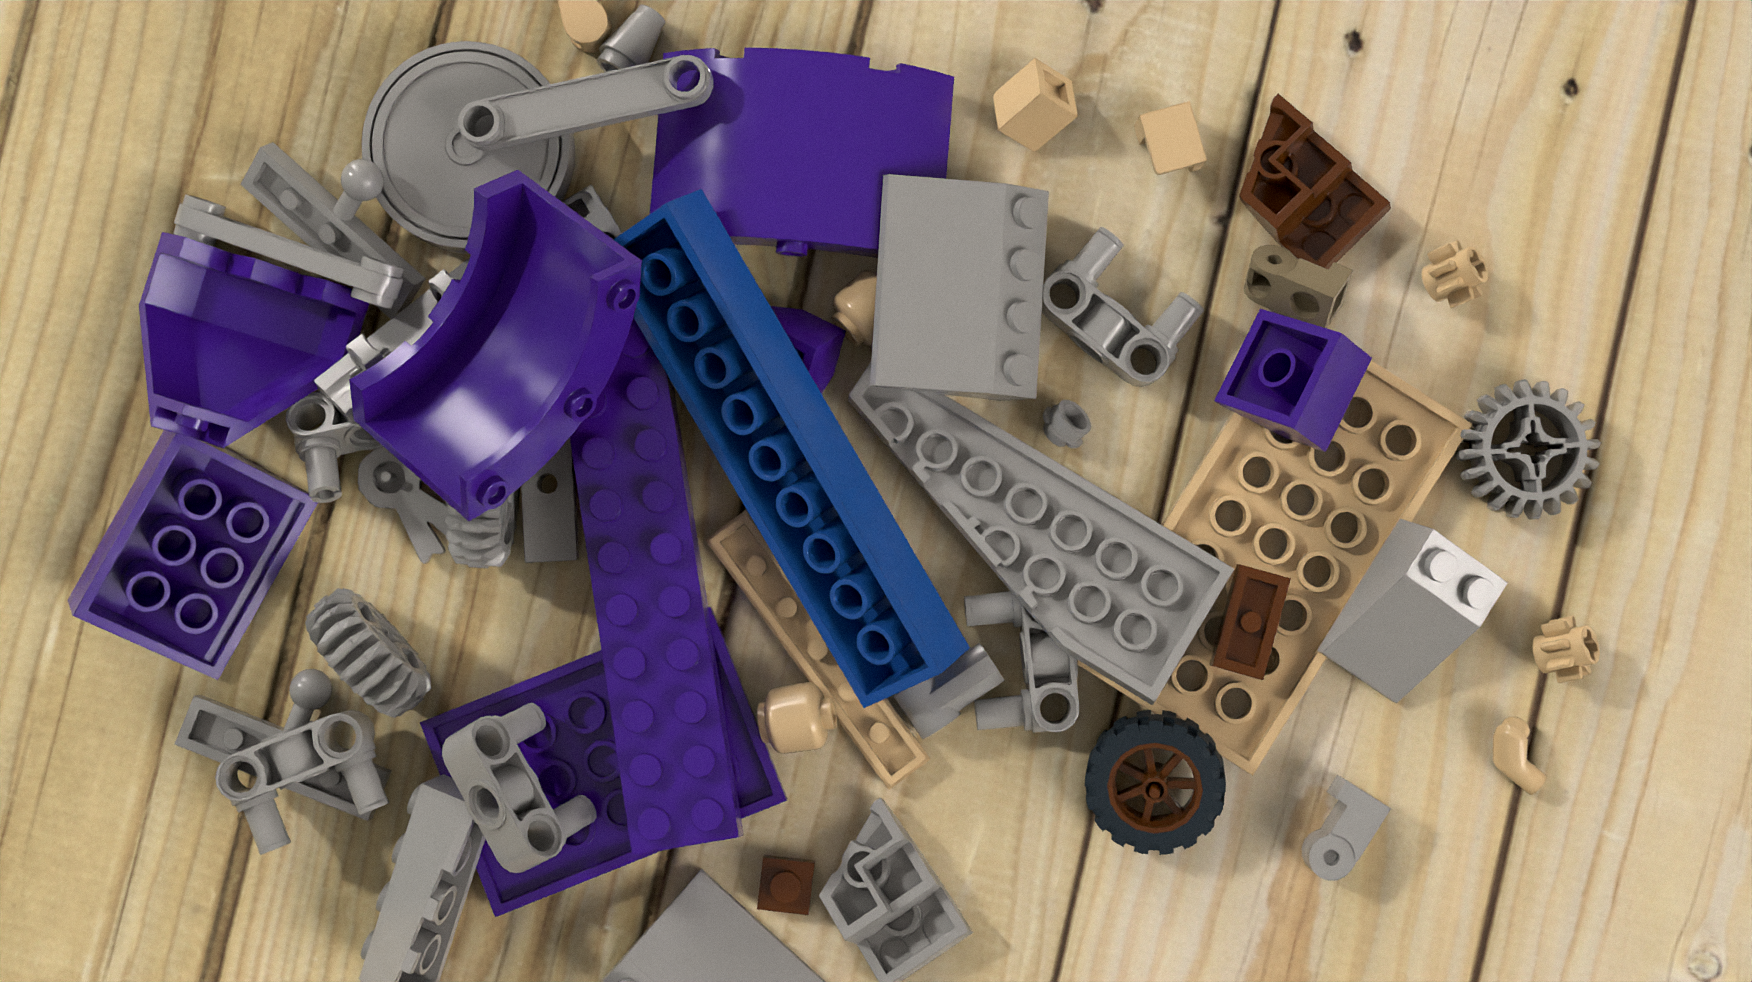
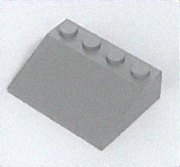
[870,174,1049,401]
[600,869,825,982]

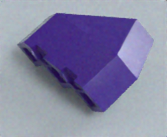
[139,232,369,448]

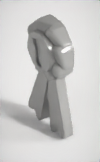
[358,447,447,564]

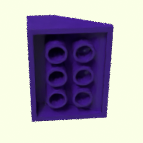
[67,430,318,680]

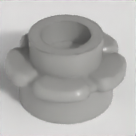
[1043,400,1091,449]

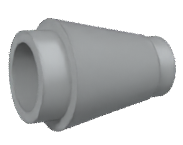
[597,5,665,72]

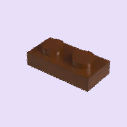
[1209,564,1291,680]

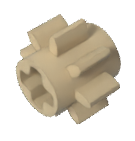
[1422,240,1488,308]
[1533,616,1600,684]

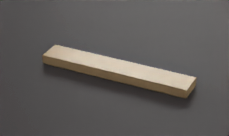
[705,509,930,790]

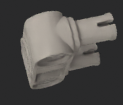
[1042,227,1204,387]
[286,391,419,503]
[964,591,1079,733]
[442,703,596,873]
[215,710,389,855]

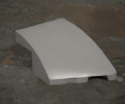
[819,798,973,982]

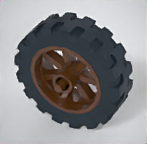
[1085,710,1226,855]

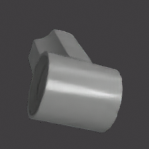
[894,643,1005,739]

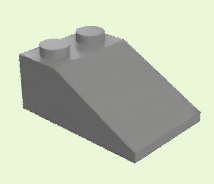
[1317,519,1507,703]

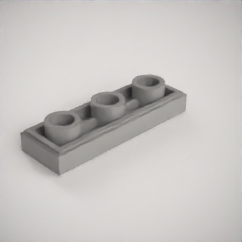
[521,438,579,563]

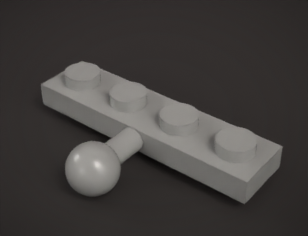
[241,142,425,319]
[175,669,392,821]

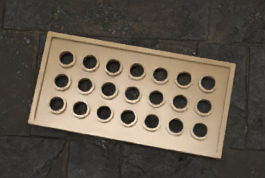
[1077,361,1472,776]

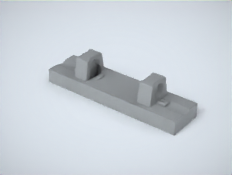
[314,257,470,423]

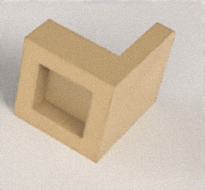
[993,58,1078,151]
[1134,101,1207,175]

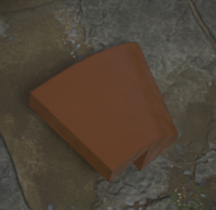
[1239,93,1391,270]

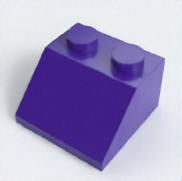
[1214,308,1372,452]

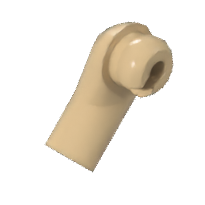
[1493,717,1547,795]

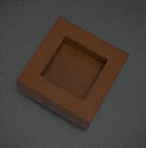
[757,855,815,915]

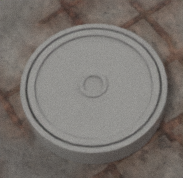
[362,41,576,254]

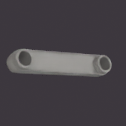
[458,55,713,151]
[173,194,404,309]

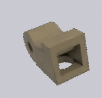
[1244,245,1353,328]

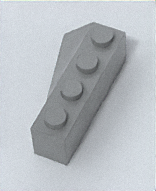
[359,774,485,982]

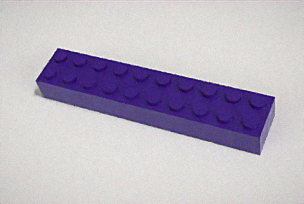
[570,317,744,855]

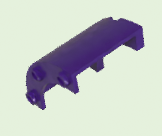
[650,48,954,258]
[349,170,642,522]

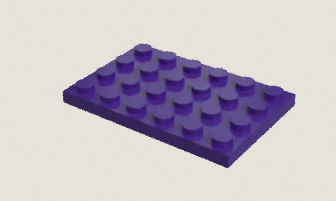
[420,606,788,917]

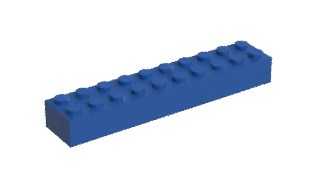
[613,189,970,708]

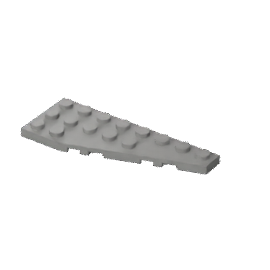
[848,362,1234,705]

